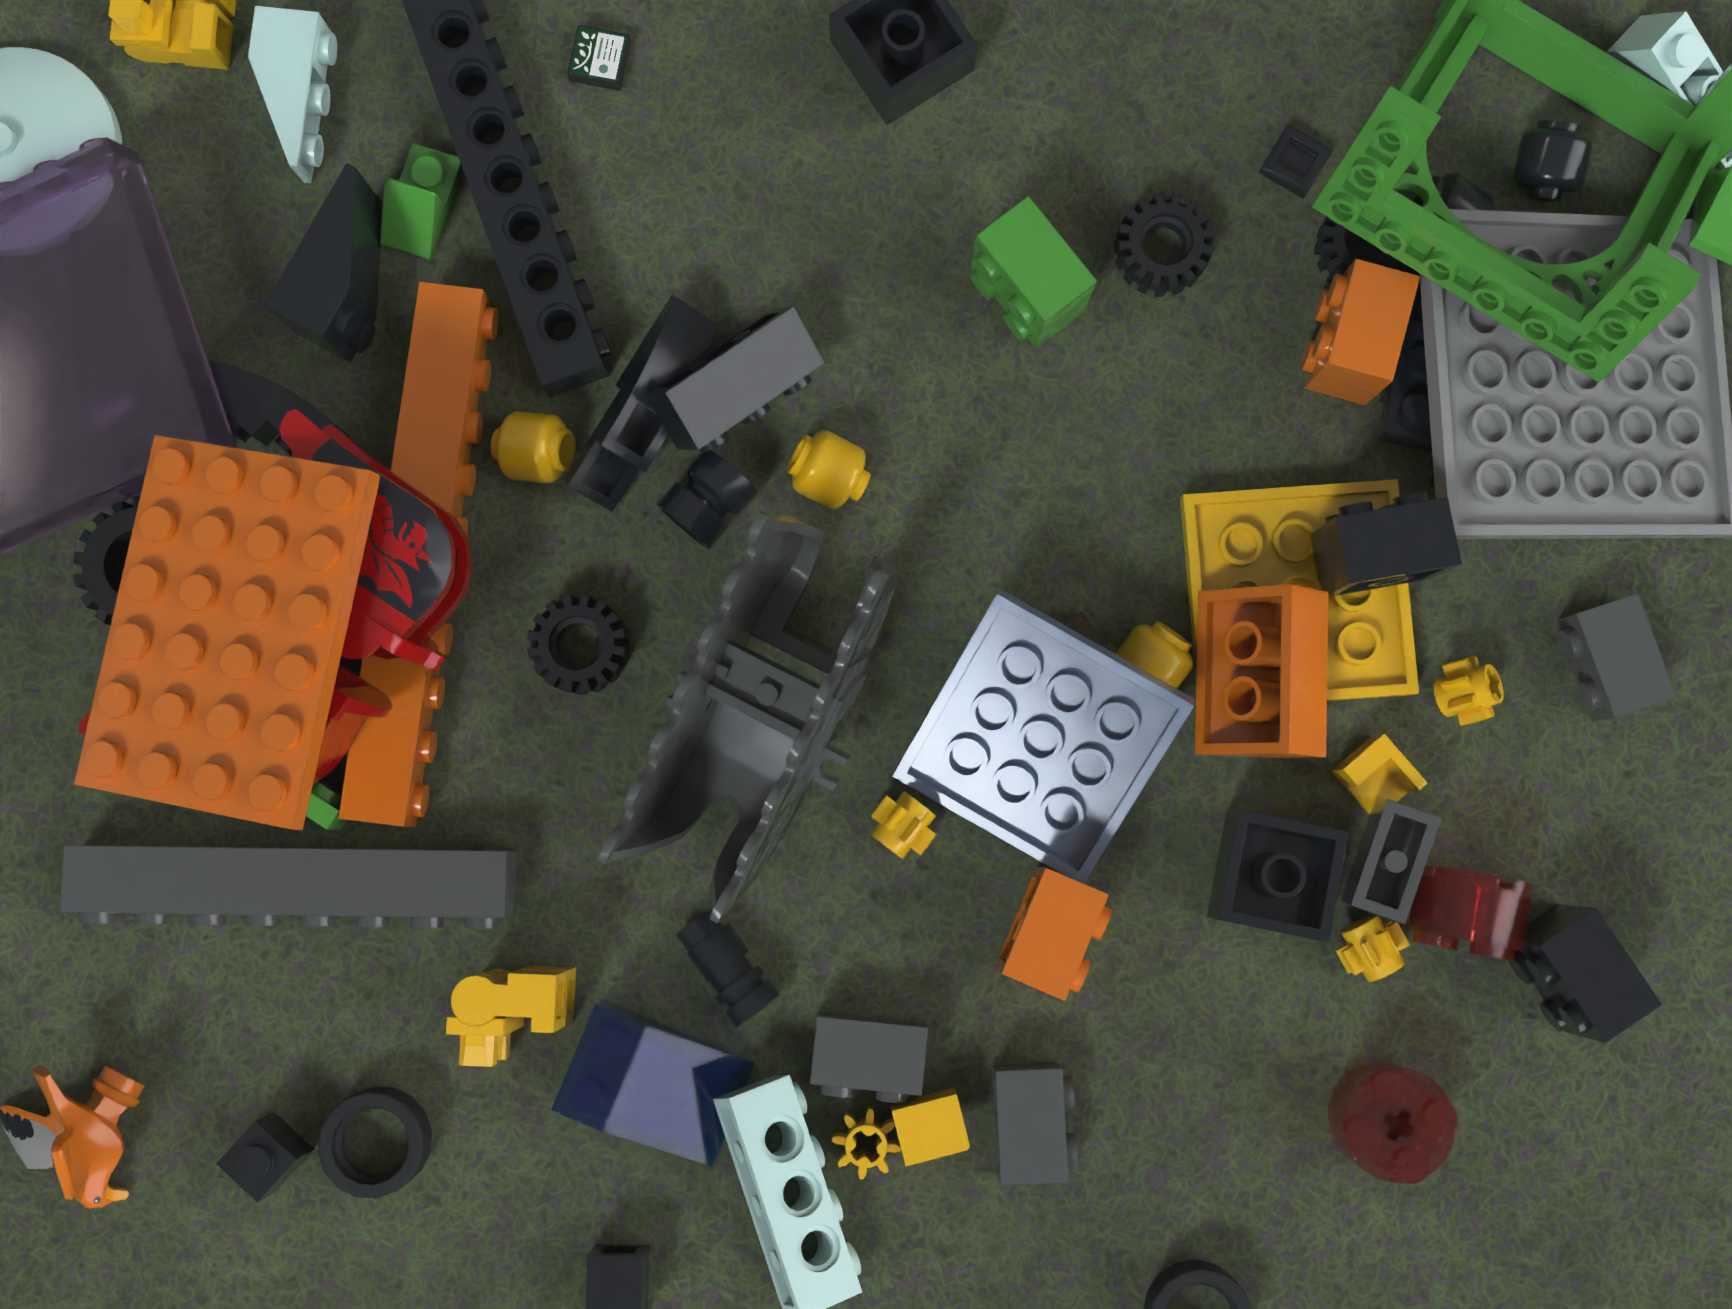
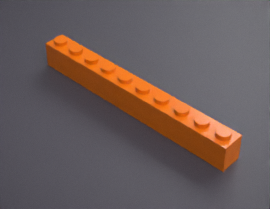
[338,282,499,827]

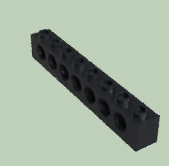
[402,0,613,398]

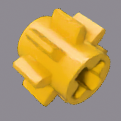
[1433,656,1504,726]
[870,791,937,860]
[1335,914,1410,982]
[832,1106,901,1180]

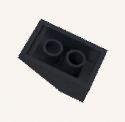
[264,163,383,363]

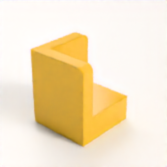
[1331,734,1427,815]
[891,1088,970,1166]

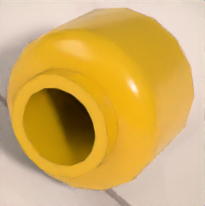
[491,411,576,483]
[787,430,871,510]
[1116,621,1194,689]

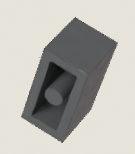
[1558,593,1677,721]
[1341,798,1442,924]
[810,1012,928,1103]
[992,1063,1077,1186]

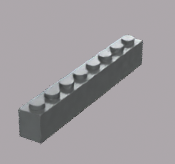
[60,845,516,929]

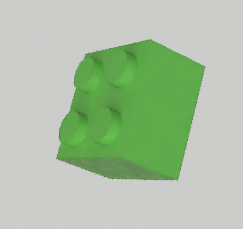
[970,196,1097,348]

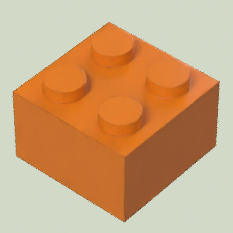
[1300,259,1420,405]
[994,866,1112,1001]

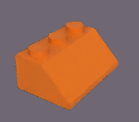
[1195,584,1328,758]

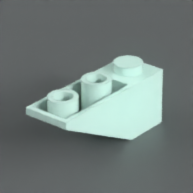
[248,6,337,183]
[1606,11,1732,169]

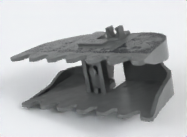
[598,512,900,923]

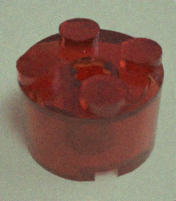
[1408,865,1534,962]
[1328,1062,1458,1184]

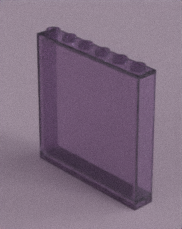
[0,137,237,555]

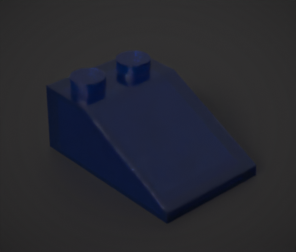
[551,999,754,1167]

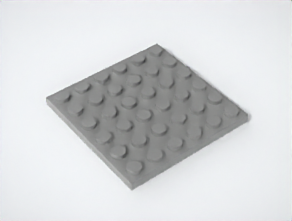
[1419,209,1732,539]

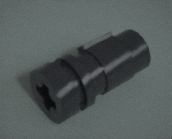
[676,909,780,1028]

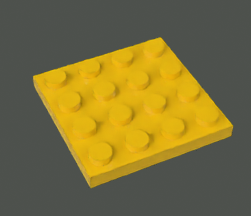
[1180,479,1419,701]

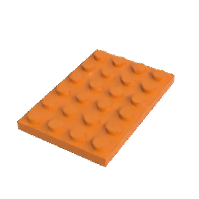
[74,435,381,830]

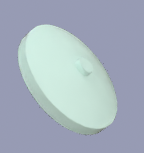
[0,47,123,257]

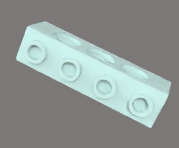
[713,1075,862,1309]

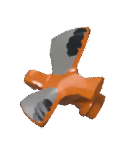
[0,1065,145,1209]

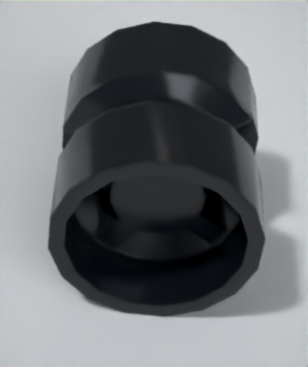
[656,450,758,550]

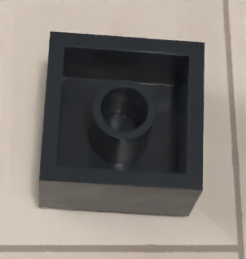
[829,0,978,125]
[1310,492,1462,597]
[1207,809,1349,943]
[1504,904,1662,1043]

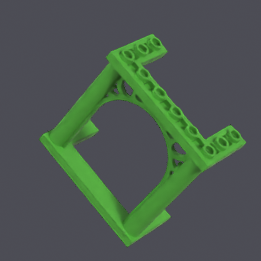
[1312,0,1732,383]

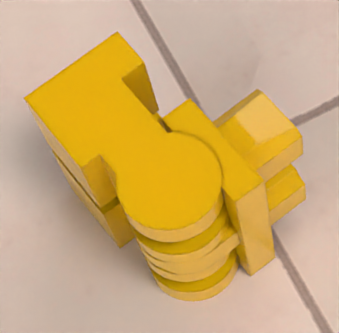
[108,0,236,70]
[446,966,576,1067]

